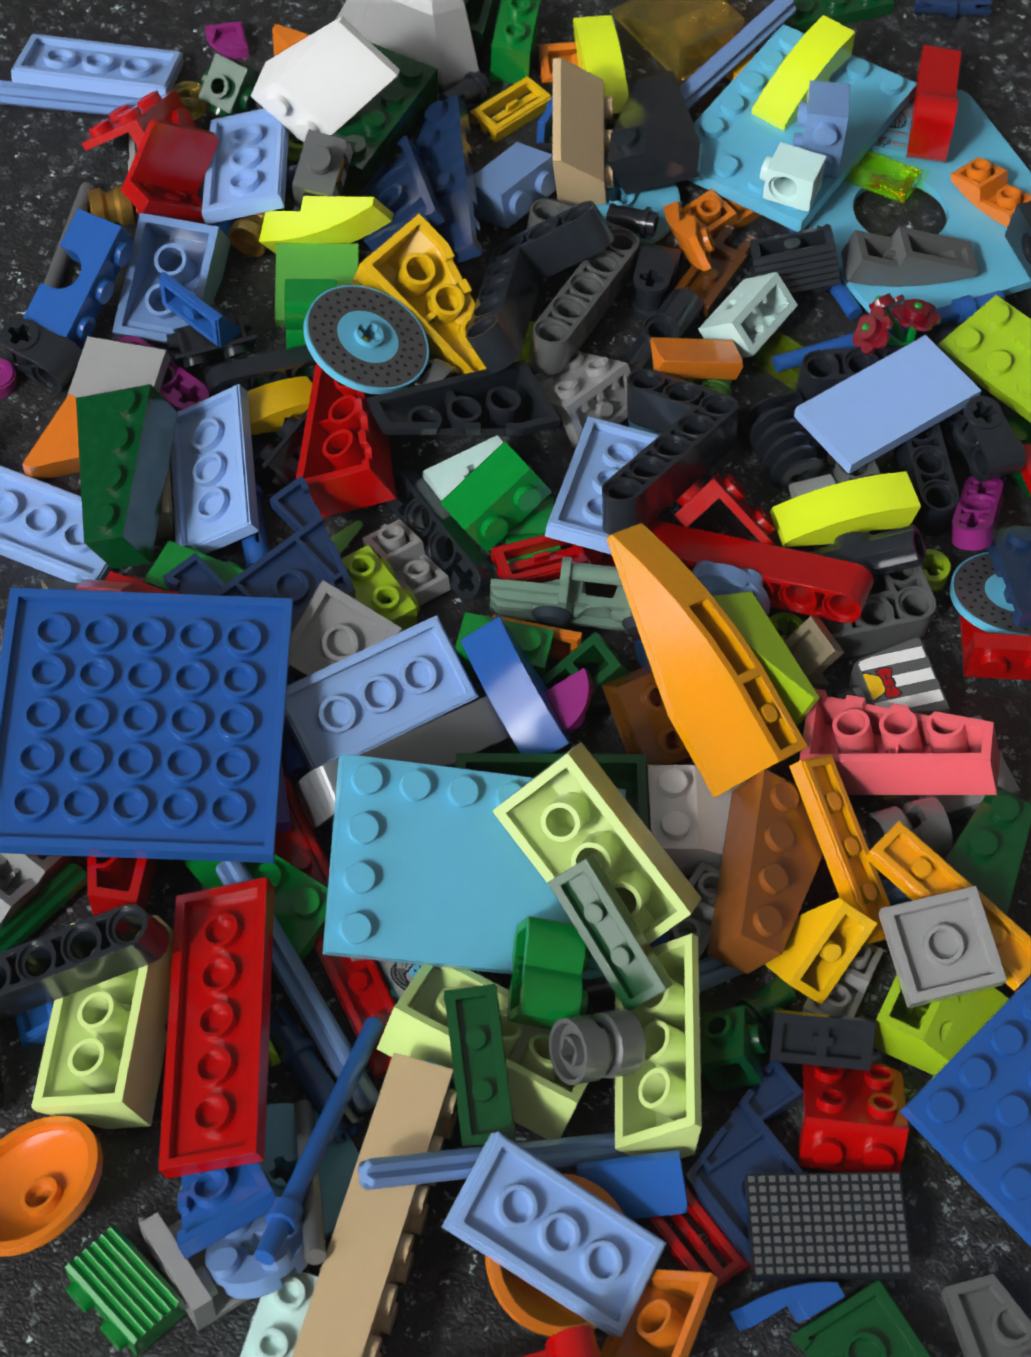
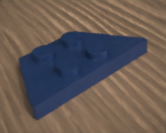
[355,135,445,252]

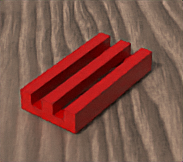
[491,535,591,583]
[644,1185,748,1295]

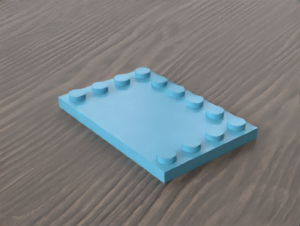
[688,24,917,232]
[323,753,626,981]

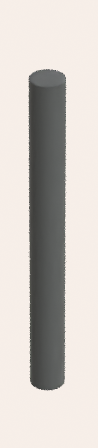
[43,182,95,289]
[293,1100,326,1265]

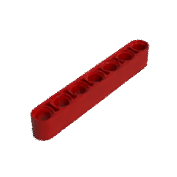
[566,520,874,623]

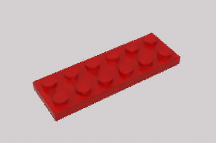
[158,877,275,1178]

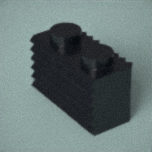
[750,224,841,294]

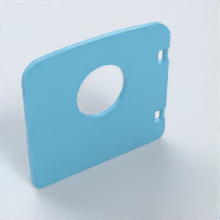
[806,90,1031,320]

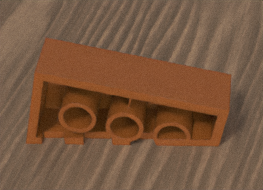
[707,769,823,974]

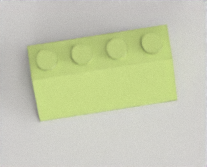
[492,742,702,944]
[31,915,174,1129]
[615,933,702,1158]
[377,965,589,1139]

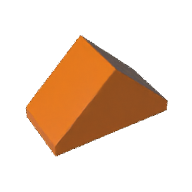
[23,394,80,481]

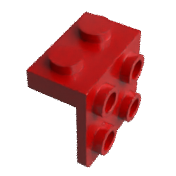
[81,89,196,151]
[121,119,219,225]
[674,472,777,545]
[959,613,1031,680]
[797,1064,909,1173]

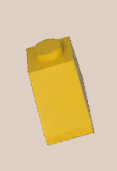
[764,898,878,1005]

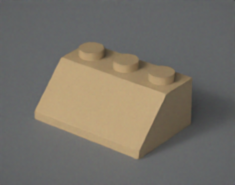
[553,58,614,206]

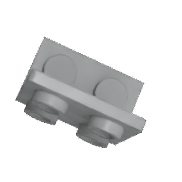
[534,351,631,449]
[139,1212,256,1331]

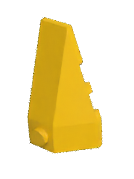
[352,213,486,375]

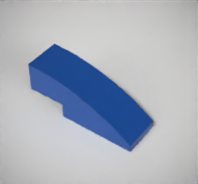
[461,615,572,754]

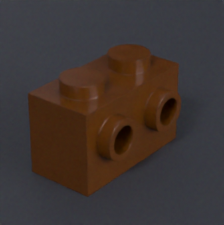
[602,665,690,769]

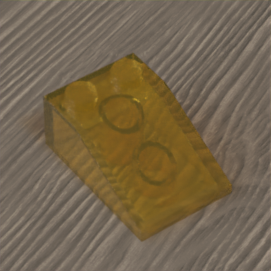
[612,0,744,82]

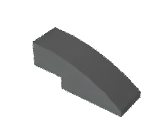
[841,226,979,287]

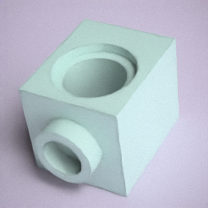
[760,142,827,212]

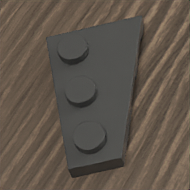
[941,1274,1031,1357]

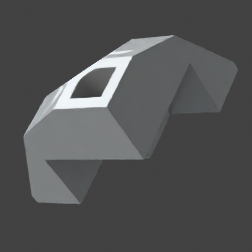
[336,0,479,90]

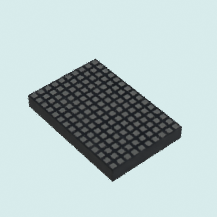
[744,1172,912,1282]

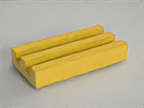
[470,76,552,143]

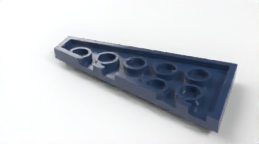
[416,94,483,265]

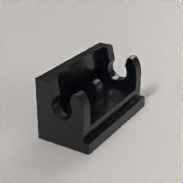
[767,1006,876,1071]

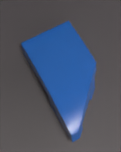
[729,1282,845,1331]

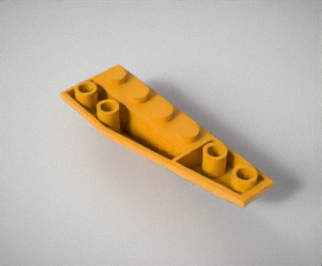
[606,523,808,798]

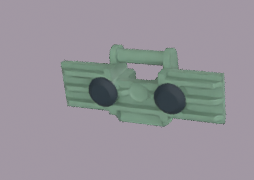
[490,556,640,637]

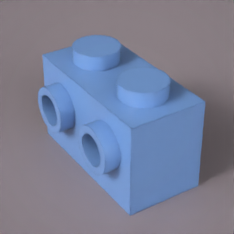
[792,80,851,178]
[474,142,556,229]

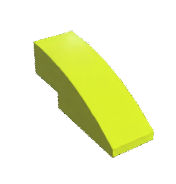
[573,15,629,125]
[752,15,855,131]
[259,196,394,254]
[770,471,921,548]

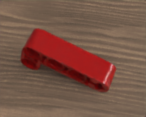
[906,44,962,163]

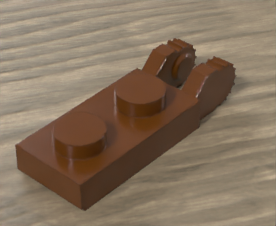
[674,224,758,318]

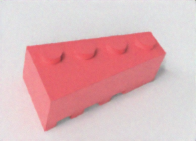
[799,688,1000,795]

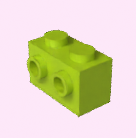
[342,545,420,633]

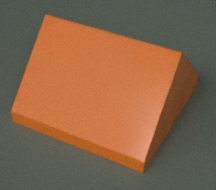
[601,1269,718,1357]

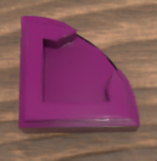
[204,21,249,58]
[545,668,594,734]

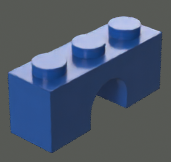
[23,209,134,348]

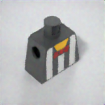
[292,129,356,208]
[831,637,950,716]

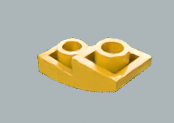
[248,376,312,435]

